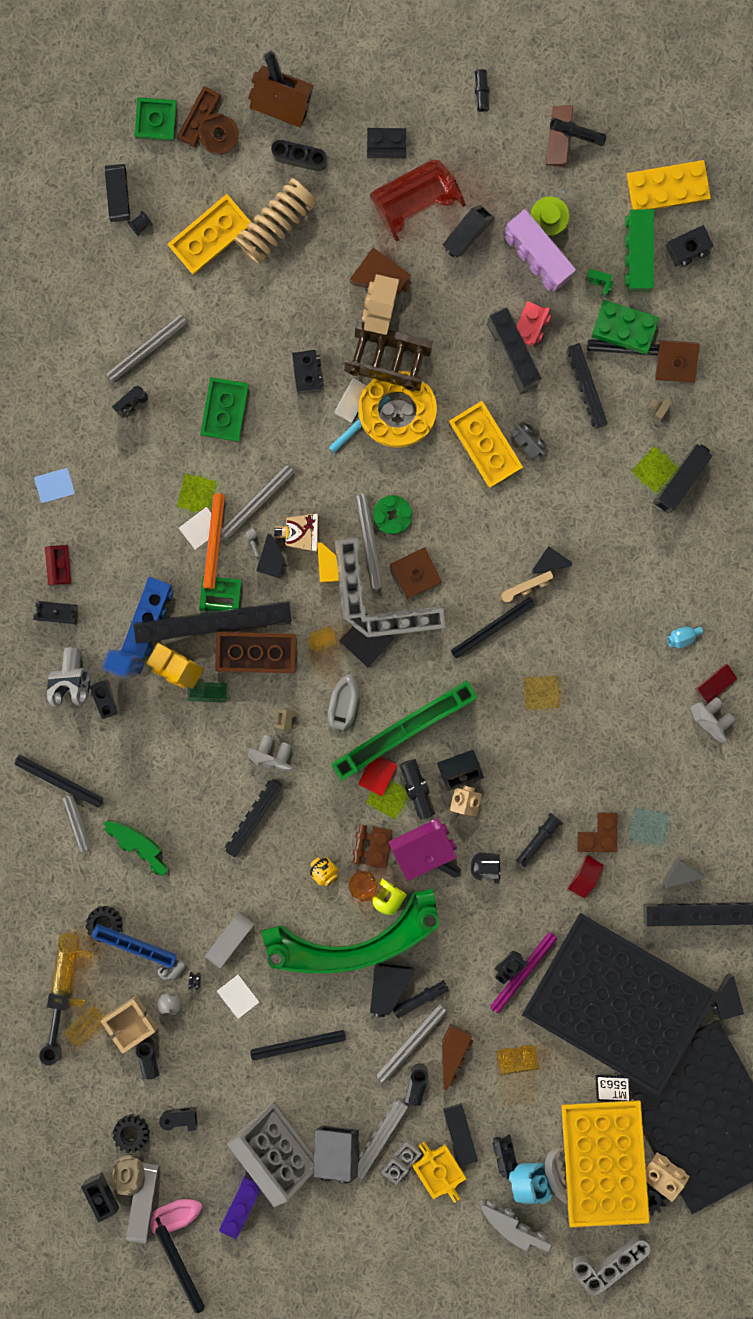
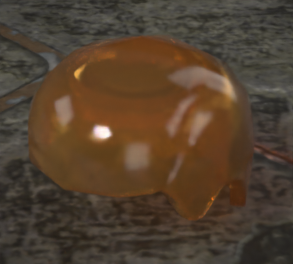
[348,871,378,902]

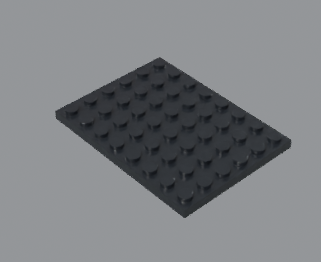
[522,913,718,1096]
[616,1019,753,1215]

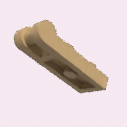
[501,571,553,603]

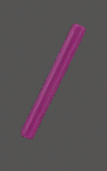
[491,932,557,1013]

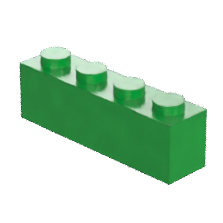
[624,209,654,292]

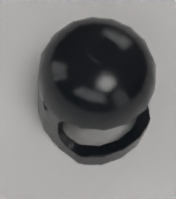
[471,852,501,884]

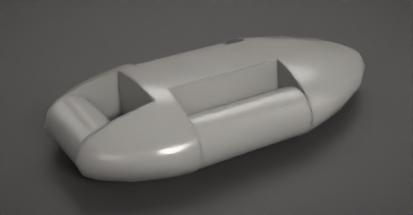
[327,674,359,730]

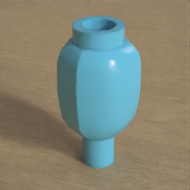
[667,626,703,648]

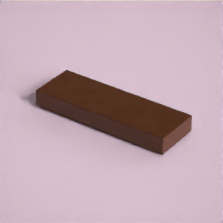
[177,86,222,148]

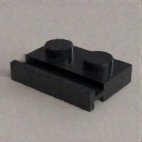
[367,128,406,158]

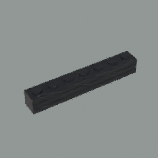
[566,343,608,429]
[225,779,283,858]

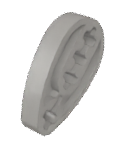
[545,1147,568,1204]

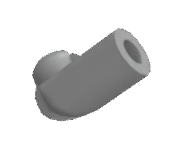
[158,959,188,980]

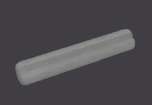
[63,795,91,852]

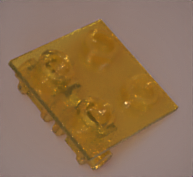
[496,1045,540,1075]

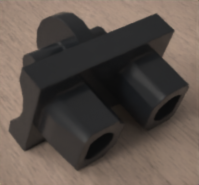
[494,951,528,984]

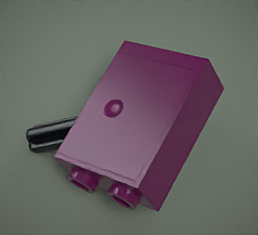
[389,818,461,882]

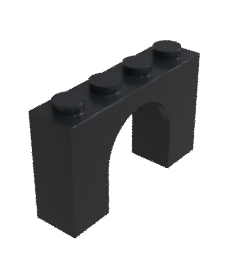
[487,307,542,394]

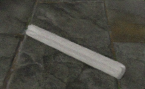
[107,315,187,382]
[221,465,294,539]
[356,494,383,590]
[377,1005,447,1083]

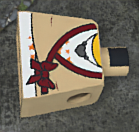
[274,514,318,552]

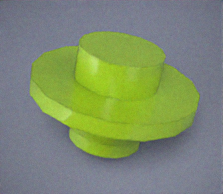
[530,196,570,236]

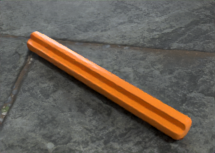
[203,493,225,589]

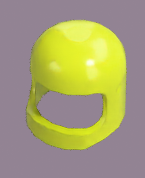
[372,878,407,915]

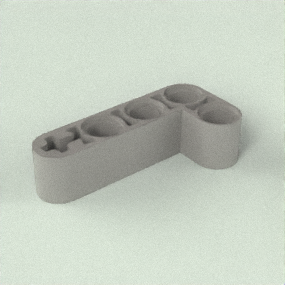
[126,1162,159,1244]
[572,1235,650,1295]

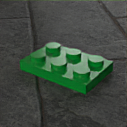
[591,300,660,355]
[200,377,249,442]

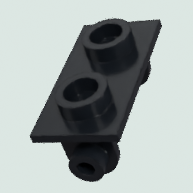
[492,1134,518,1180]

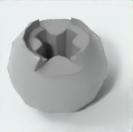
[157,994,182,1015]

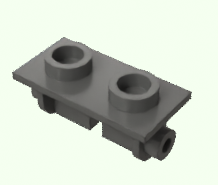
[511,422,549,461]

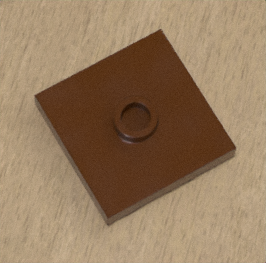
[655,340,700,383]
[390,547,442,599]

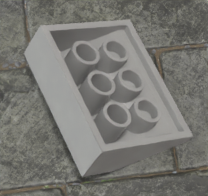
[227,1103,314,1207]

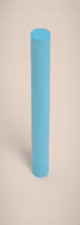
[329,395,391,453]

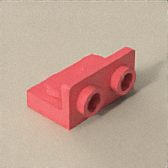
[517,301,551,347]

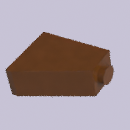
[350,248,412,294]

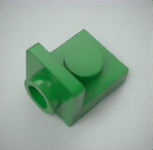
[585,269,614,297]

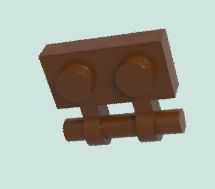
[352,824,392,869]

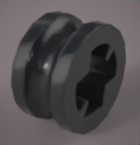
[188,972,200,990]

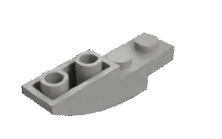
[480,1200,551,1252]

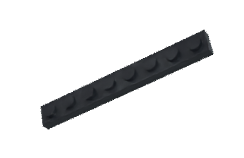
[133,601,292,644]

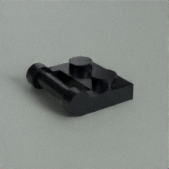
[112,386,149,418]

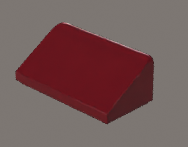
[45,545,71,586]
[695,664,738,704]

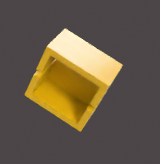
[146,643,204,689]

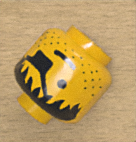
[309,857,338,887]

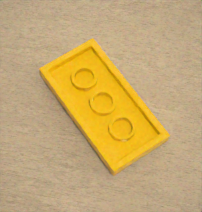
[626,160,711,210]
[167,194,252,275]
[449,401,523,488]

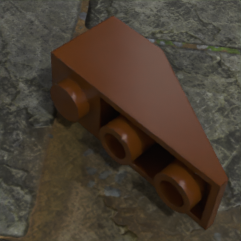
[442,1024,473,1090]

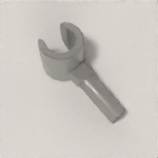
[246,528,260,557]

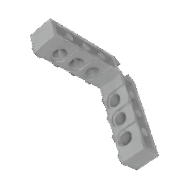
[335,537,445,637]

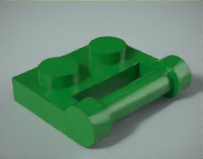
[199,576,242,611]

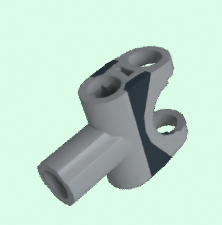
[47,648,91,707]

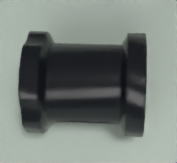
[127,210,153,236]

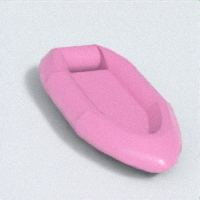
[150,1199,202,1234]

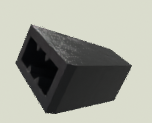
[442,205,495,258]
[370,963,414,1017]

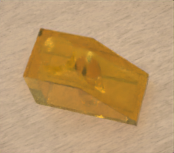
[307,626,338,652]

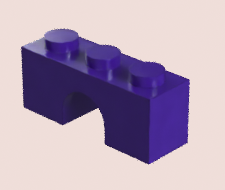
[219,1172,261,1239]

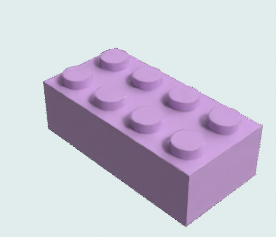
[504,209,576,293]

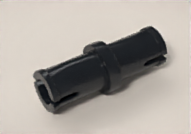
[474,69,490,112]

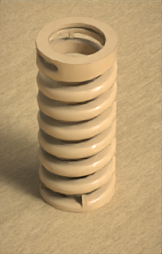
[234,178,317,264]

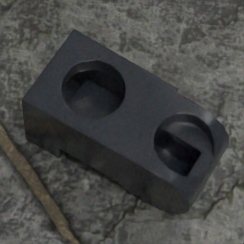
[90,679,118,719]
[159,1107,198,1131]

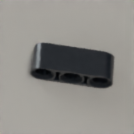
[271,140,327,171]
[105,164,131,222]

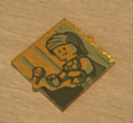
[522,676,561,710]

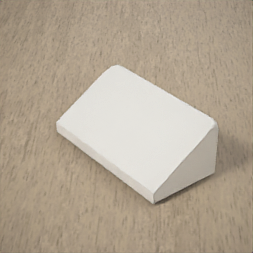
[335,378,366,423]

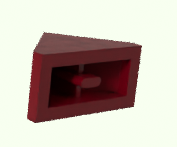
[567,855,604,898]

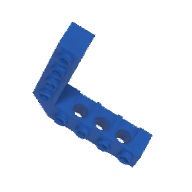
[102,577,174,677]

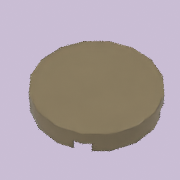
[111,1155,144,1196]

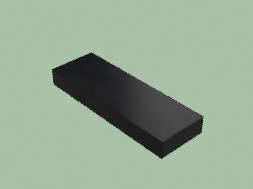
[443,1103,478,1167]

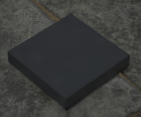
[339,613,394,668]

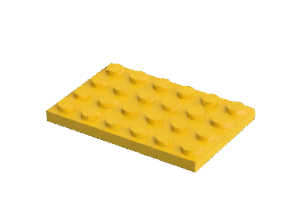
[561,1100,649,1227]

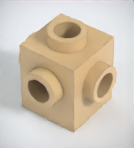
[450,786,482,817]

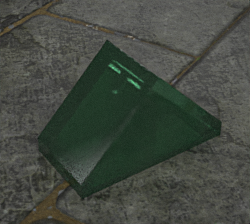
[187,682,227,702]

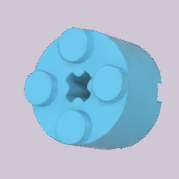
[509,1163,552,1204]

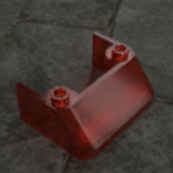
[370,160,466,242]

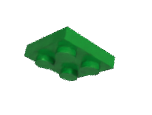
[134,97,177,141]

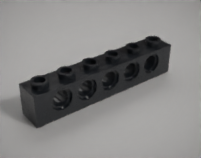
[643,902,753,926]

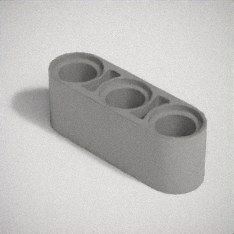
[205,912,254,968]

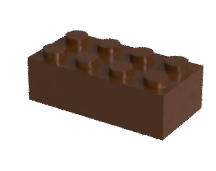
[215,632,296,673]

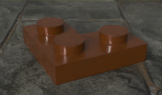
[577,812,618,852]

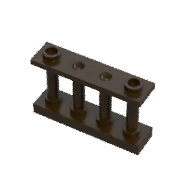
[344,321,433,391]

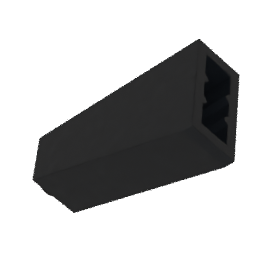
[652,444,713,514]

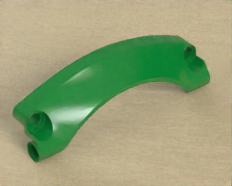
[261,888,439,974]

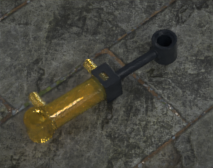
[39,931,93,1066]

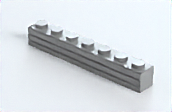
[358,1098,408,1179]

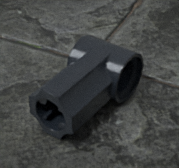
[136,1037,160,1080]
[404,1063,428,1106]

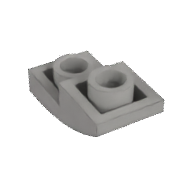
[381,1139,422,1184]

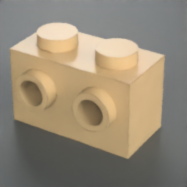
[645,1152,690,1202]

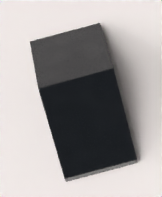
[532,546,572,574]

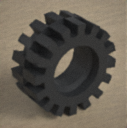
[85,906,123,943]
[113,1114,150,1153]

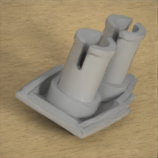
[690,698,735,743]
[248,735,293,772]

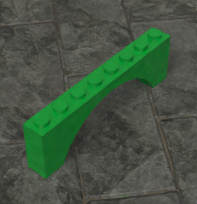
[331,680,478,781]

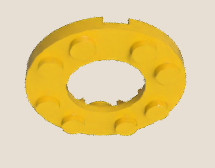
[358,371,437,448]

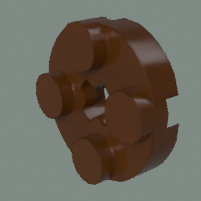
[199,113,239,155]

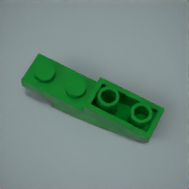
[103,820,169,876]

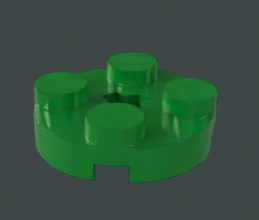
[373,495,412,534]

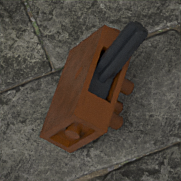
[248,51,314,128]

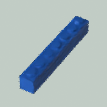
[92,924,177,969]

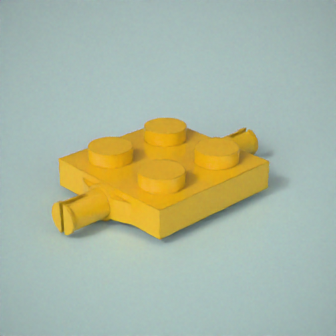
[412,1141,466,1203]

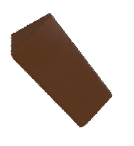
[546,105,573,167]

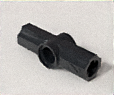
[399,759,436,820]

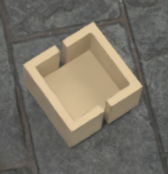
[362,274,399,335]
[101,995,158,1054]

